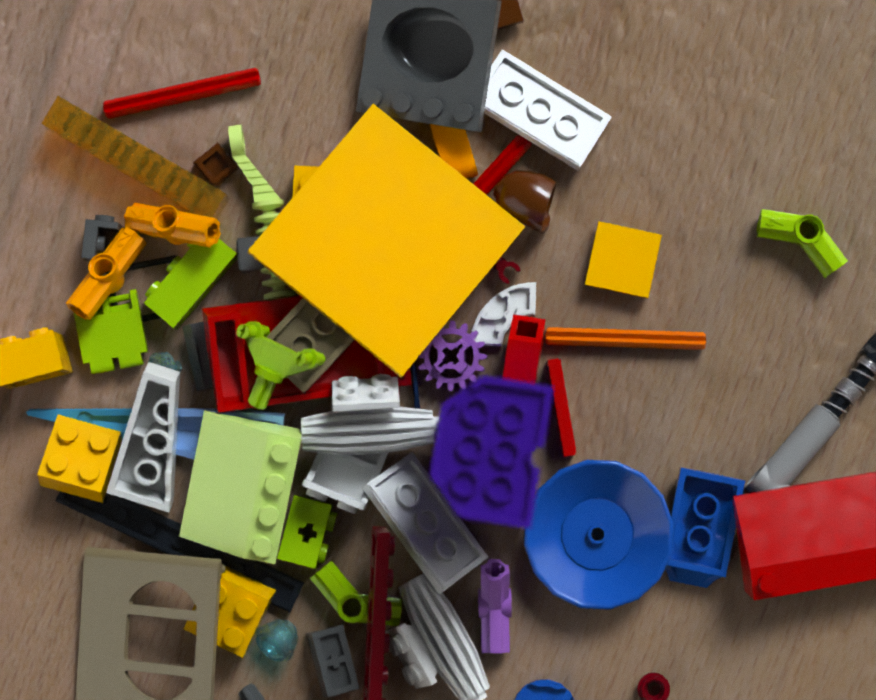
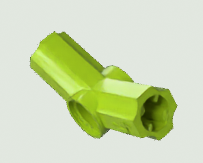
[756,209,848,278]
[310,560,402,626]

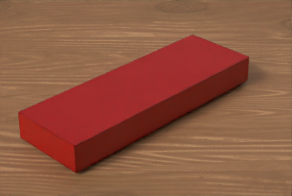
[546,358,576,457]

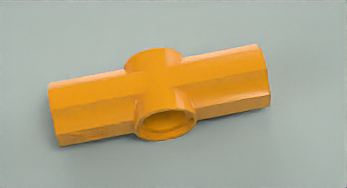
[124,203,221,248]
[66,227,146,320]

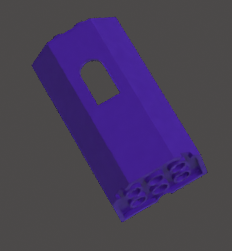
[430,375,553,529]

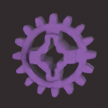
[418,321,488,391]

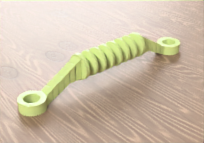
[228,125,296,300]

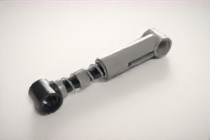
[744,332,876,493]

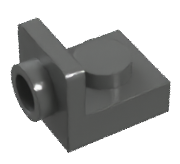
[81,215,122,261]

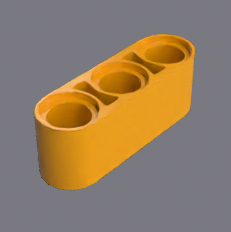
[429,124,478,179]

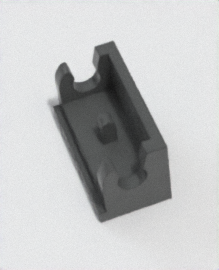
[306,625,360,697]

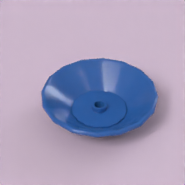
[524,460,674,610]

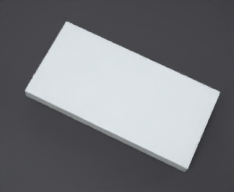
[484,50,611,171]
[362,452,488,594]

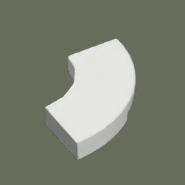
[472,282,536,347]

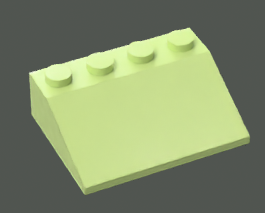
[179,410,301,564]

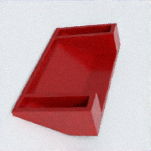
[202,295,411,413]
[732,471,876,601]

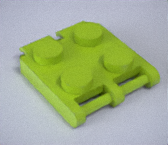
[74,289,149,374]

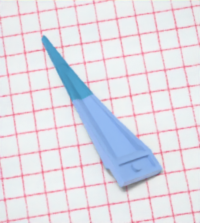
[26,408,285,460]

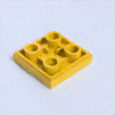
[584,221,662,299]

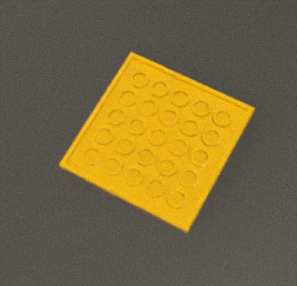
[248,104,525,378]

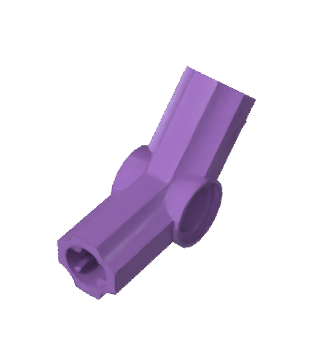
[478,559,512,653]

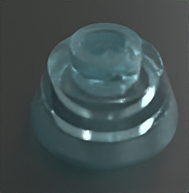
[256,619,298,662]

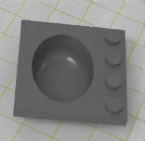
[356,0,501,132]

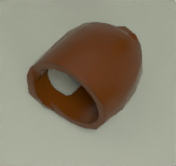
[493,170,556,233]

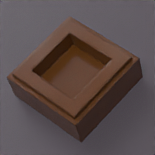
[193,142,239,189]

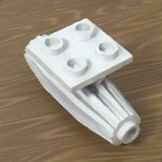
[301,374,439,455]
[385,573,490,700]

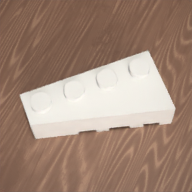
[106,362,180,513]

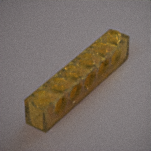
[41,96,230,219]

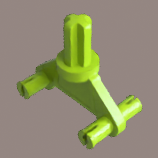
[236,321,325,409]

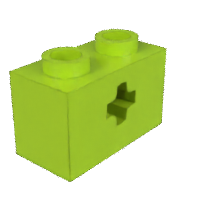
[277,495,337,569]

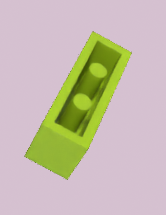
[144,239,238,330]

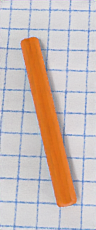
[545,327,706,350]

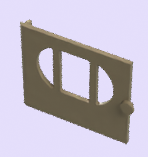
[75,547,226,700]

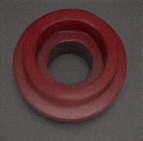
[637,672,670,700]

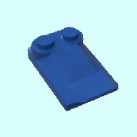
[665,467,745,588]

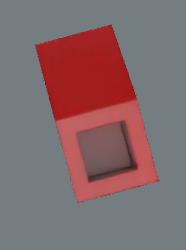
[502,314,546,384]

